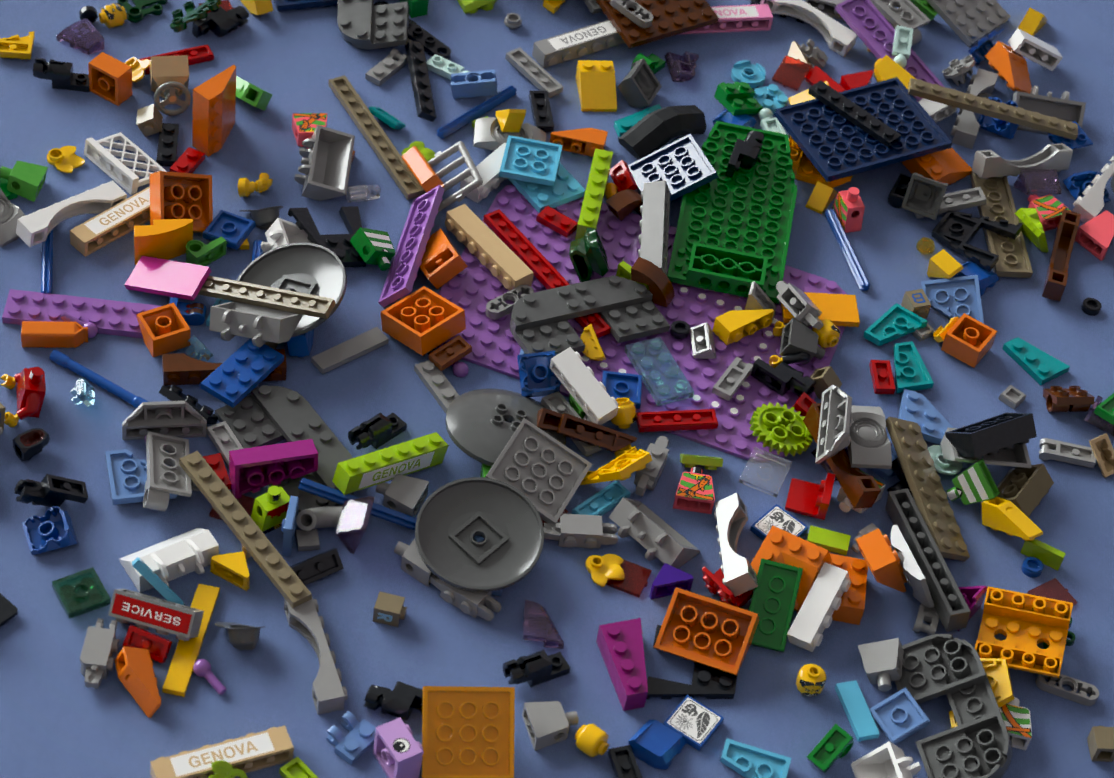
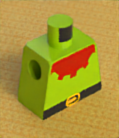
[251,486,290,534]

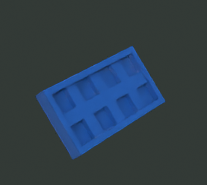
[201,338,284,408]

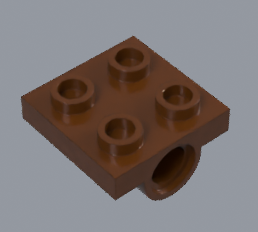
[1043,386,1095,412]

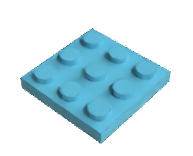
[499,135,563,187]
[509,162,585,213]

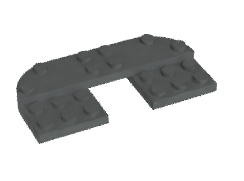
[337,0,409,49]
[510,275,670,355]
[215,385,354,514]
[895,634,1012,778]

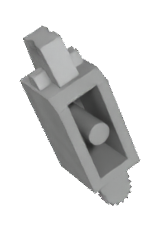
[776,280,824,330]
[634,436,669,497]
[543,514,618,549]
[430,574,502,621]
[80,618,119,688]

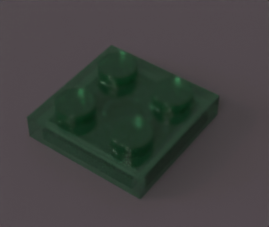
[52,567,111,619]

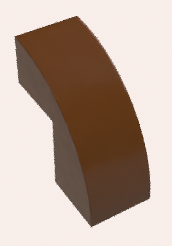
[606,189,643,221]
[631,257,675,307]

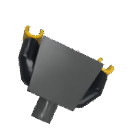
[769,318,825,368]

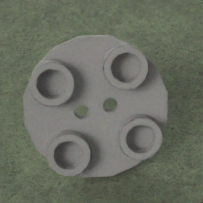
[942,55,976,86]

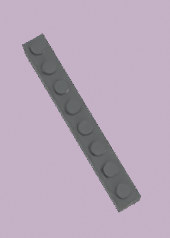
[885,488,970,632]

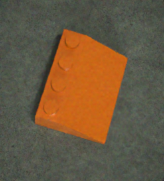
[192,65,236,157]
[901,147,972,186]
[654,587,759,676]

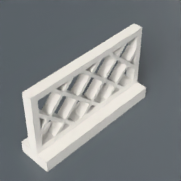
[84,132,166,195]

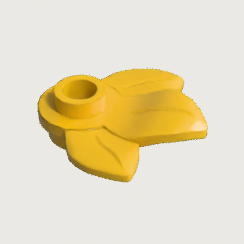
[125,57,150,82]
[47,146,85,173]
[585,554,625,587]

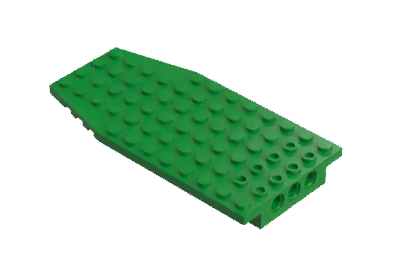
[667,121,797,304]

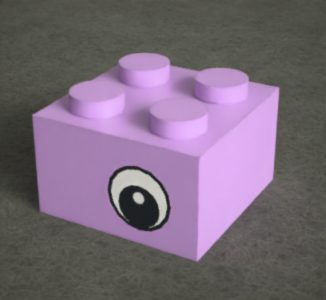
[373,717,424,778]

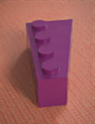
[229,439,318,499]
[596,618,648,711]

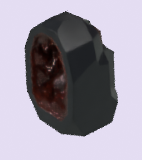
[13,428,50,461]

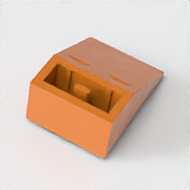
[985,41,1032,93]
[420,228,468,290]
[856,528,907,593]

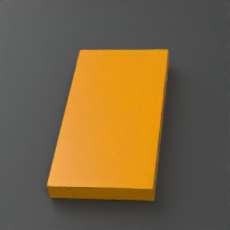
[780,292,860,327]

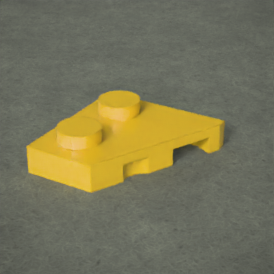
[0,31,35,59]

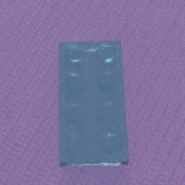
[624,337,694,406]

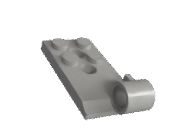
[870,0,931,46]
[143,431,192,512]

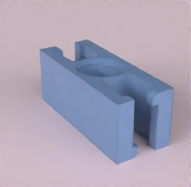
[451,70,498,99]

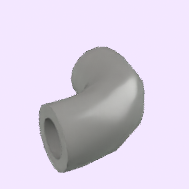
[296,506,349,531]

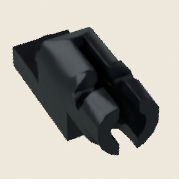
[192,6,249,38]
[33,58,89,92]
[725,131,764,178]
[751,358,816,397]
[348,412,407,450]
[15,474,88,507]
[503,650,570,687]
[364,681,423,720]

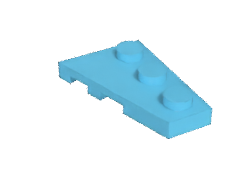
[720,738,792,778]

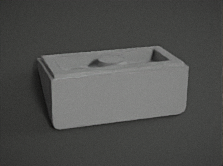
[690,322,716,359]

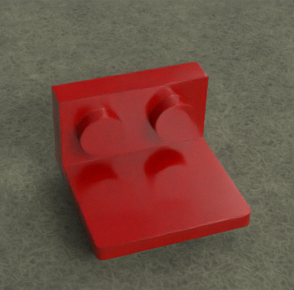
[785,473,836,520]
[701,566,753,608]

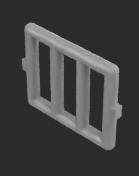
[428,141,483,212]

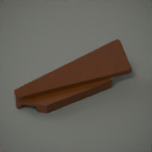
[537,408,637,452]

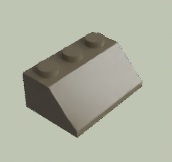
[996,464,1054,518]

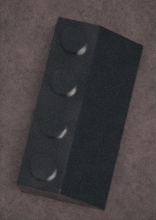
[945,412,1037,460]

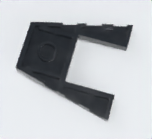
[288,206,367,267]
[932,210,1023,272]
[646,625,738,699]

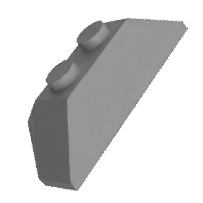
[815,385,853,464]
[122,401,207,440]

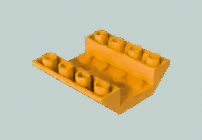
[975,586,1073,678]

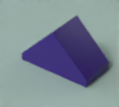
[649,563,694,599]

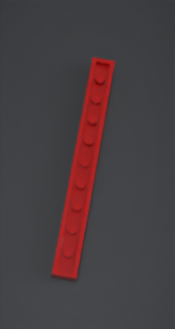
[483,209,611,338]

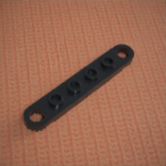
[374,1,451,60]

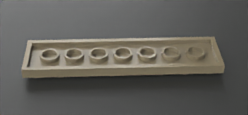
[969,171,1033,278]
[886,416,970,562]

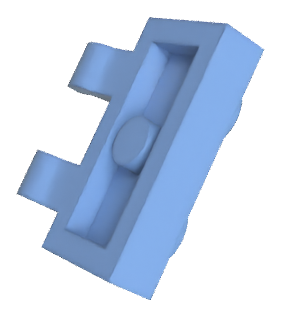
[326,711,376,765]

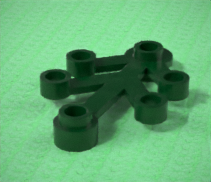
[117,0,167,23]
[170,0,222,32]

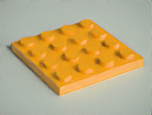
[421,686,515,778]

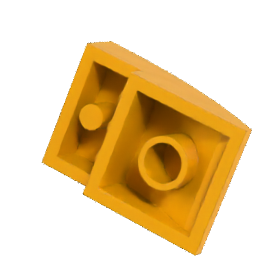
[134,219,193,265]

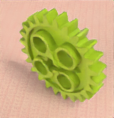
[749,402,813,456]

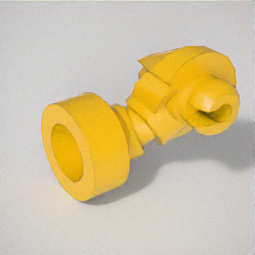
[238,173,273,197]

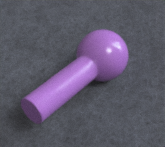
[61,312,98,338]
[451,361,469,378]
[193,659,227,695]

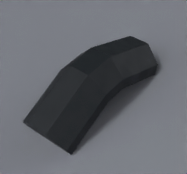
[618,105,707,160]

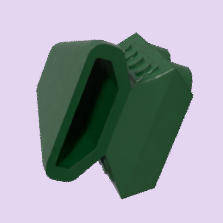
[569,227,609,282]

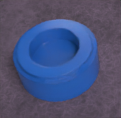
[1021,557,1044,578]

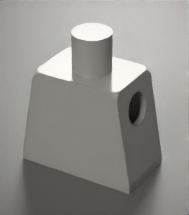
[376,474,429,517]
[394,538,433,587]
[858,638,904,691]
[522,701,579,751]

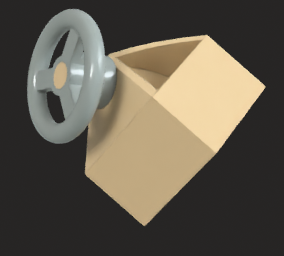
[149,55,191,116]

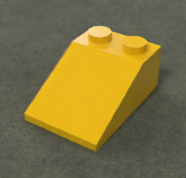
[575,60,617,112]

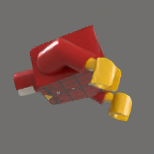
[1,367,46,427]

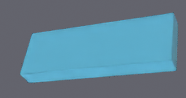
[571,480,631,516]
[132,557,185,605]
[835,680,880,742]

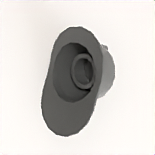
[239,206,283,230]
[215,622,265,650]

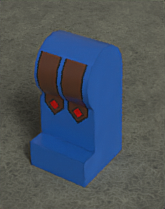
[169,297,207,326]

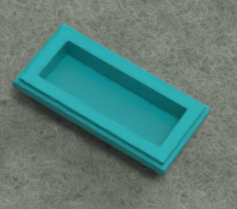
[369,106,406,130]

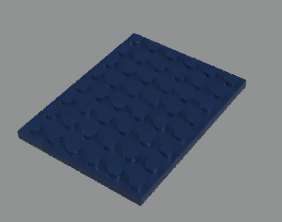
[774,77,952,182]

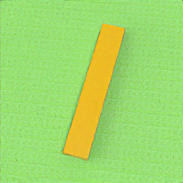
[162,583,220,697]

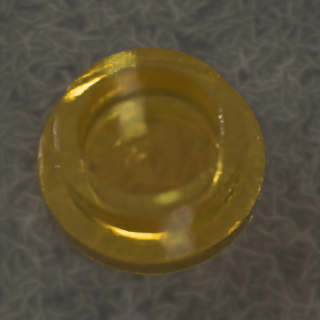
[916,237,935,254]

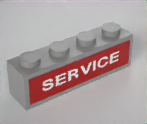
[108,588,204,641]

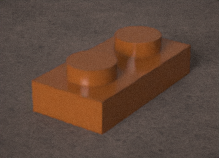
[429,335,472,371]

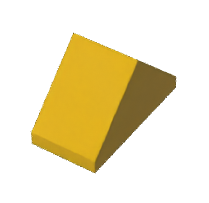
[1018,8,1047,36]
[495,109,526,132]
[806,181,838,214]
[927,249,964,279]
[210,551,250,591]

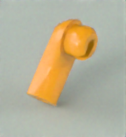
[605,182,617,199]

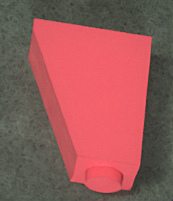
[1075,210,1114,261]

